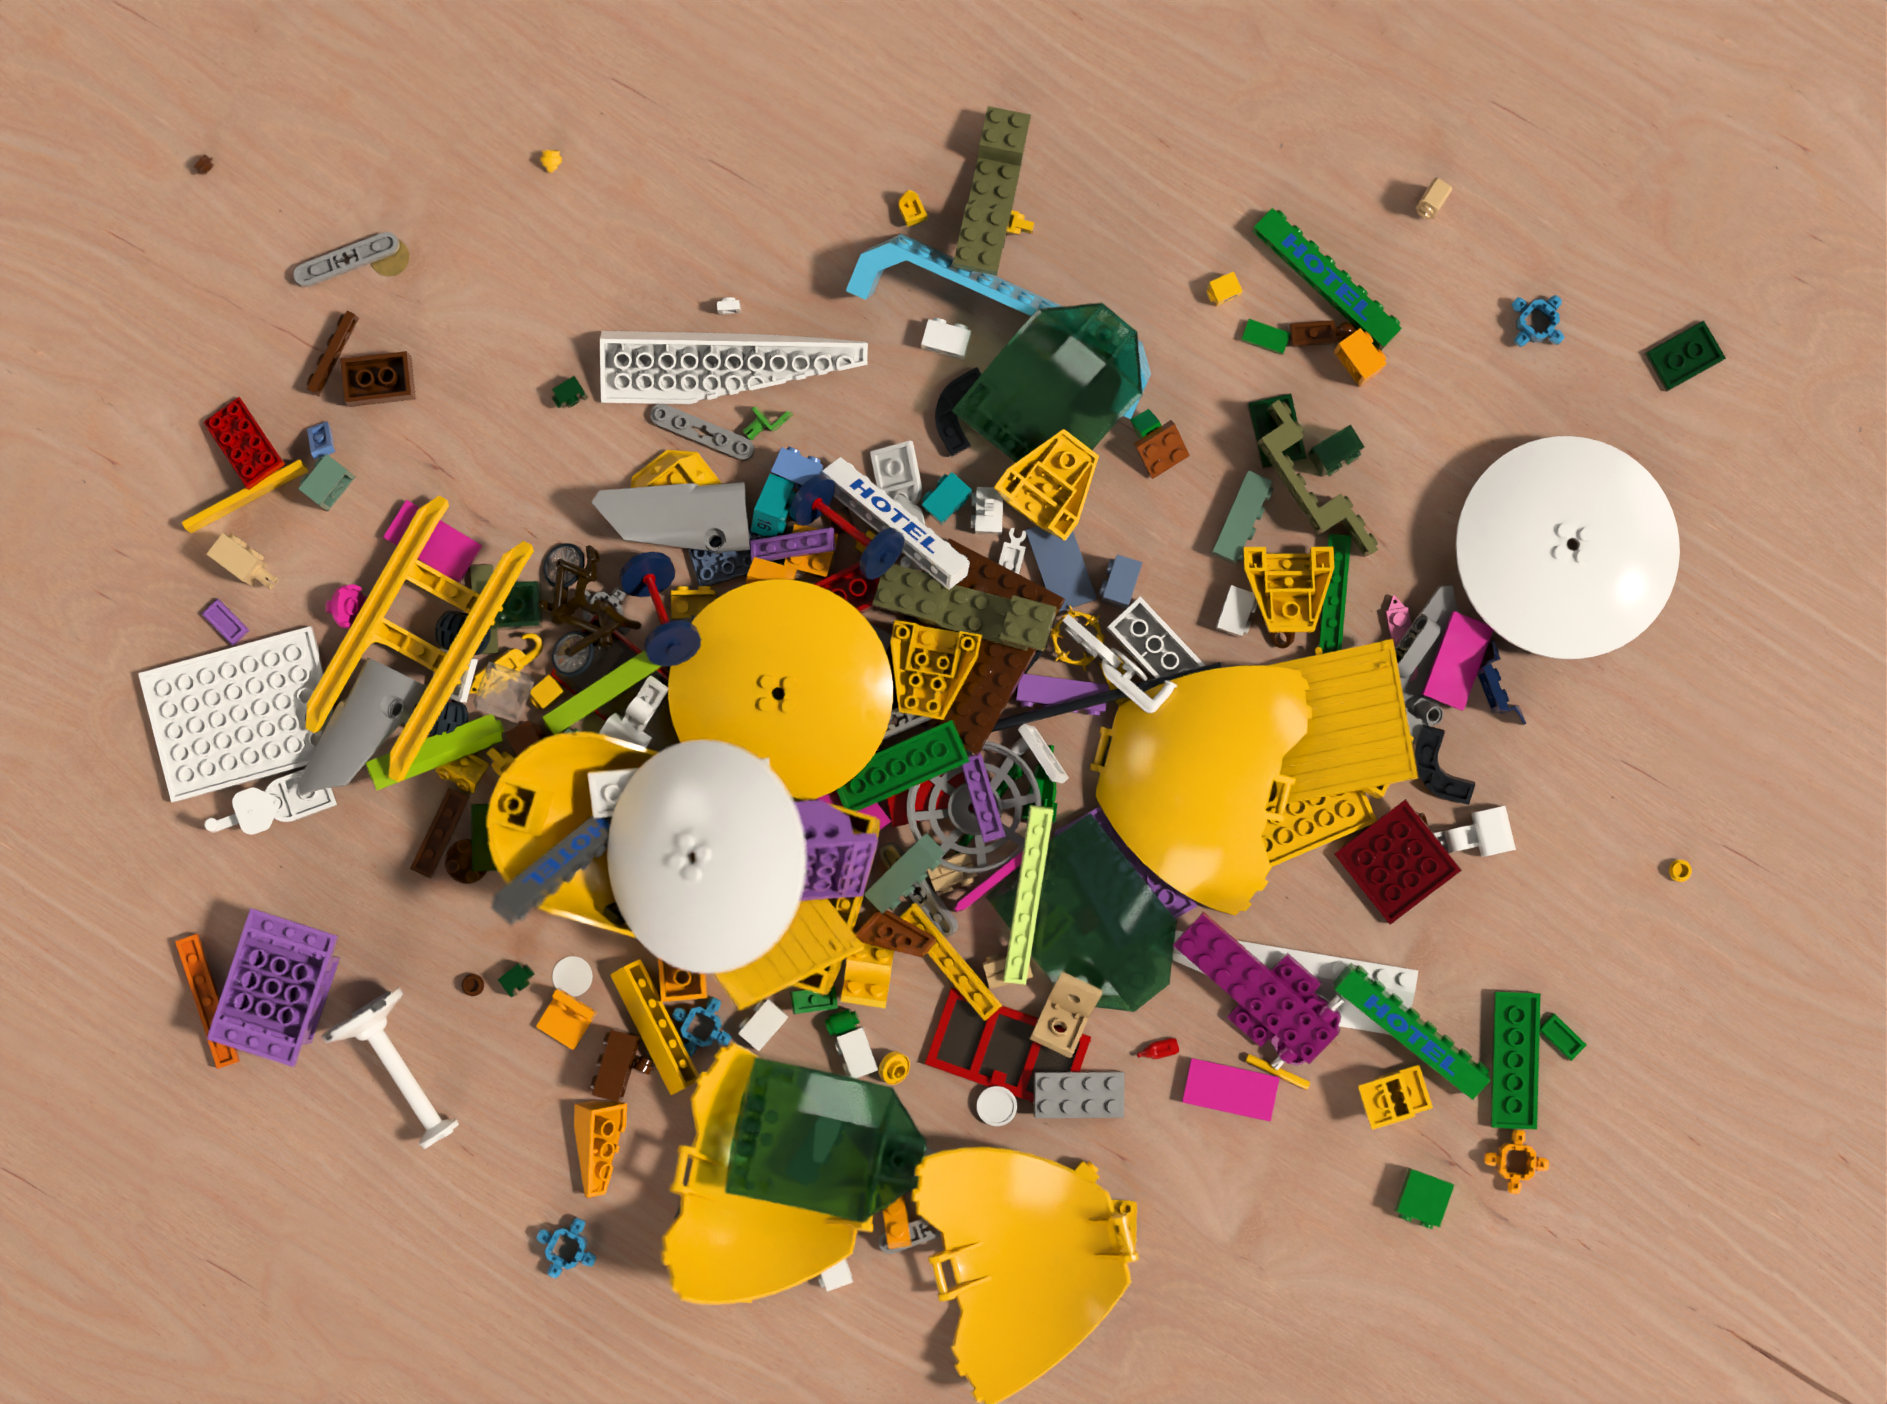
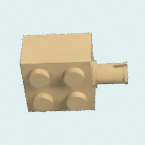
[207,533,279,590]

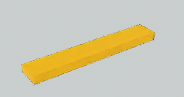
[182,460,309,534]
[899,903,1002,1021]

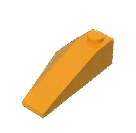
[574,1100,627,1198]

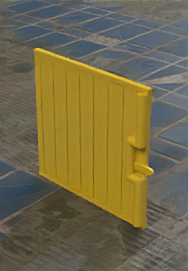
[1265,639,1418,804]
[713,899,864,1010]

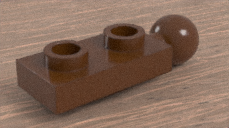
[1290,320,1355,347]

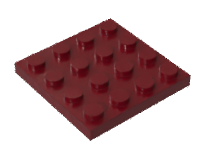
[1334,799,1462,925]

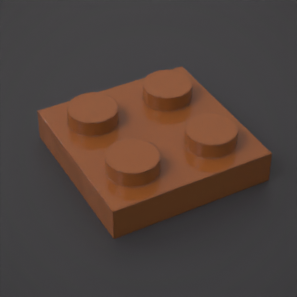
[1134,420,1190,479]

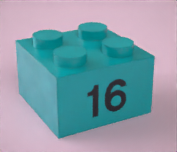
[751,474,797,538]

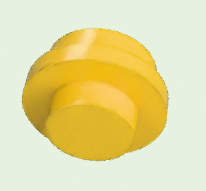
[1669,859,1692,882]

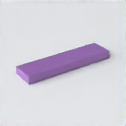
[750,528,836,563]
[962,753,1005,843]

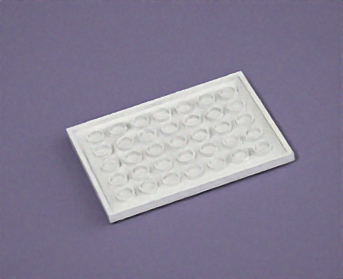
[138,626,334,803]

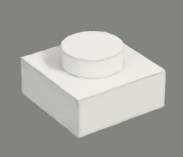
[717,297,741,315]

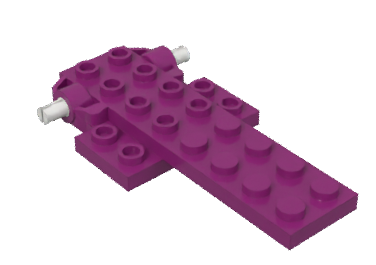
[1173,911,1344,1070]

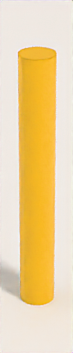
[1245,1054,1310,1090]

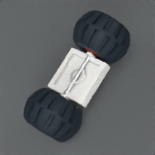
[415,610,491,736]

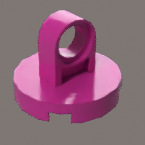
[325,584,367,629]

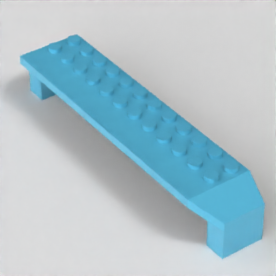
[846,234,1151,419]

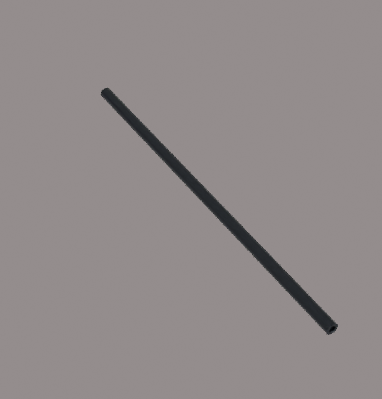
[875,662,1222,754]

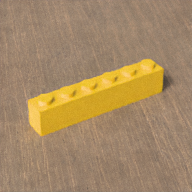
[610,959,699,1095]

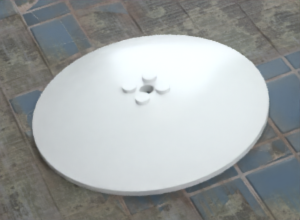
[1456,436,1680,659]
[607,740,806,973]

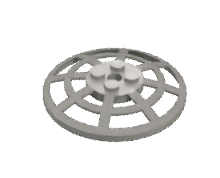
[907,741,1041,873]

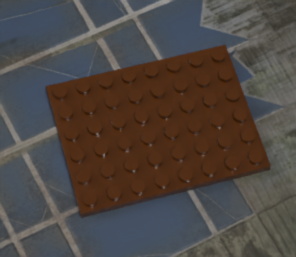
[886,538,1065,756]

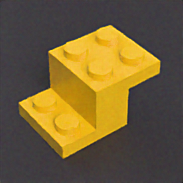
[841,931,895,1008]
[1357,1064,1433,1130]

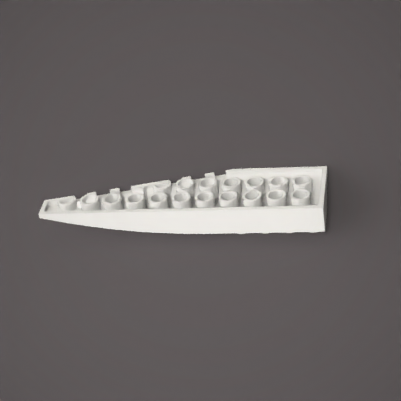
[600,331,868,404]
[1145,928,1418,1035]

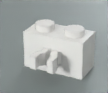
[971,487,1003,535]

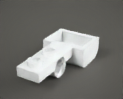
[599,676,668,748]
[1433,806,1516,857]

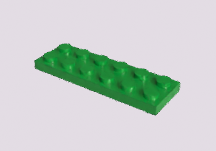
[836,720,971,812]
[1490,992,1541,1130]

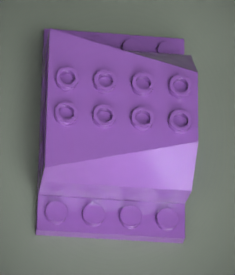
[793,800,878,901]
[207,908,340,1067]

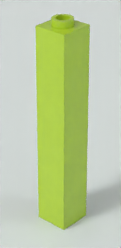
[543,650,663,736]
[366,713,504,791]

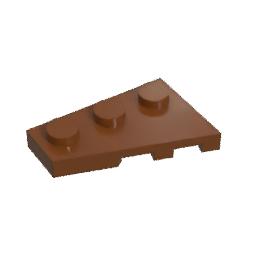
[855,910,936,958]

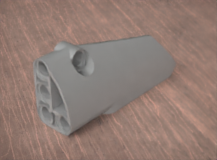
[591,482,750,554]
[1395,585,1459,745]
[298,657,427,796]

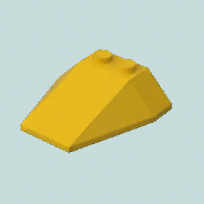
[994,429,1099,541]
[1243,547,1334,632]

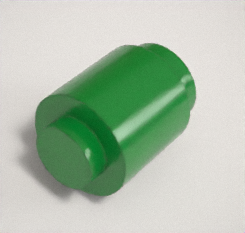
[825,1008,860,1037]

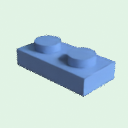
[307,421,335,460]

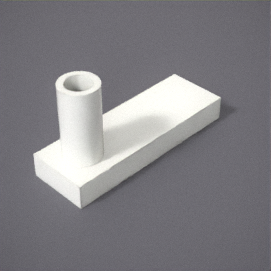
[1009,724,1069,784]

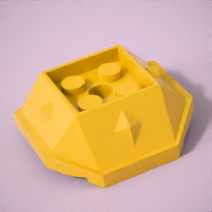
[630,450,722,488]

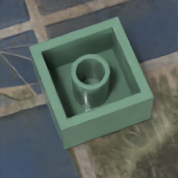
[298,454,356,511]

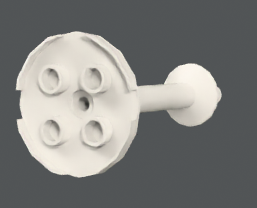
[321,986,459,1149]

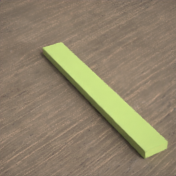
[1003,805,1053,985]

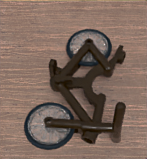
[538,543,642,677]

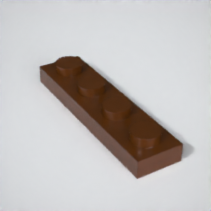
[307,310,359,396]
[410,788,470,879]

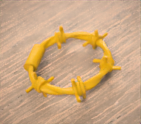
[1050,605,1105,671]

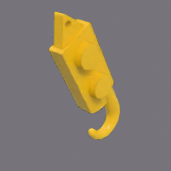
[469,633,543,694]

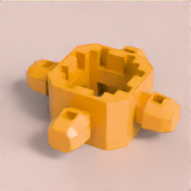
[1484,1129,1549,1194]

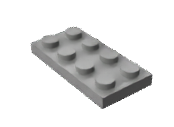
[1034,1072,1124,1118]

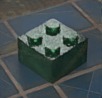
[1308,424,1365,477]
[494,581,542,630]

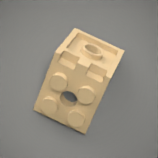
[1030,972,1103,1058]

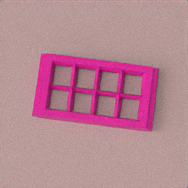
[954,851,1023,913]

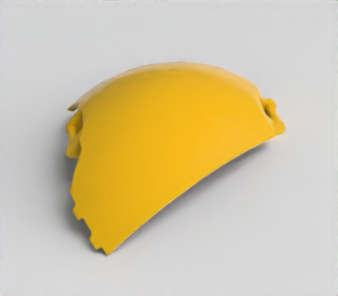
[1090,665,1312,916]
[660,1042,881,1304]
[912,1147,1139,1404]

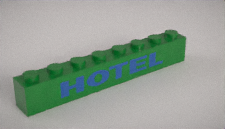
[1252,208,1402,351]
[1333,963,1491,1100]

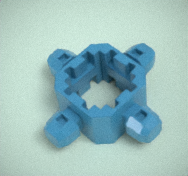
[1511,295,1565,347]
[672,997,732,1057]
[536,1217,597,1279]

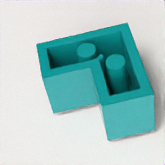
[922,472,972,525]

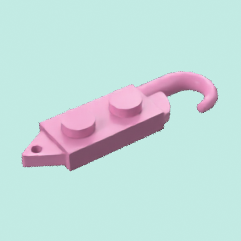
[1385,595,1418,681]

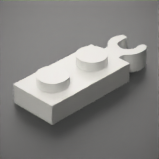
[999,528,1026,574]

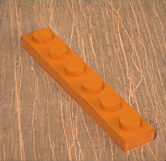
[175,934,240,1069]

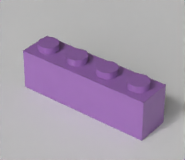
[1016,674,1109,716]

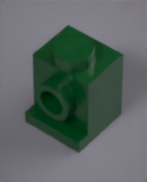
[552,376,588,409]
[497,963,535,997]

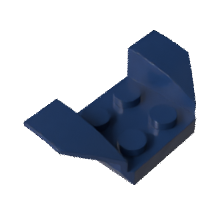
[1477,640,1527,725]

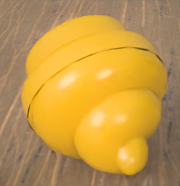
[540,150,562,173]

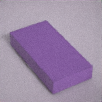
[202,598,250,646]

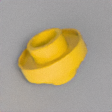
[878,1051,910,1085]

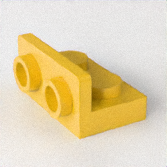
[670,586,716,619]
[435,754,489,793]

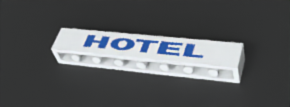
[822,457,970,590]

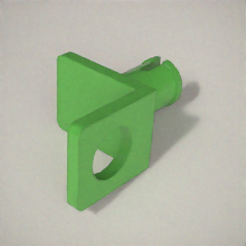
[743,406,793,440]

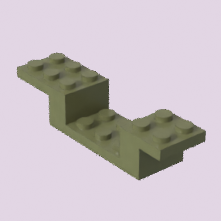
[953,106,1031,276]
[1257,400,1378,557]
[872,564,1057,651]

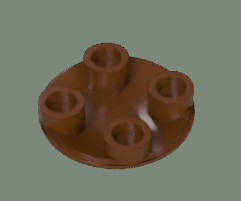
[445,839,487,884]

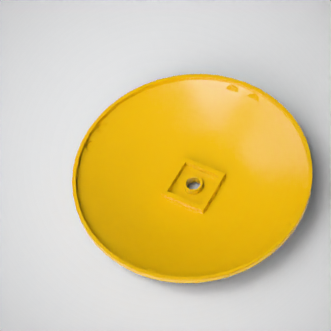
[668,579,893,799]

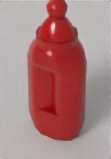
[1137,1038,1180,1060]

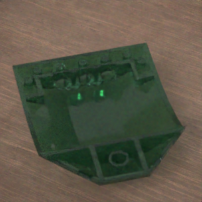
[952,302,1143,463]
[986,813,1177,1012]
[725,1057,927,1223]

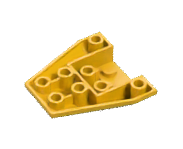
[890,620,982,720]

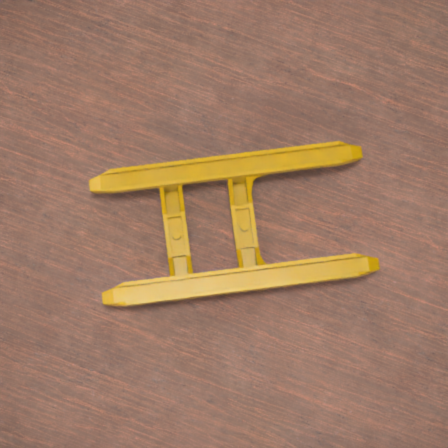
[305,496,534,782]

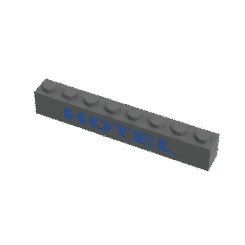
[491,816,612,926]

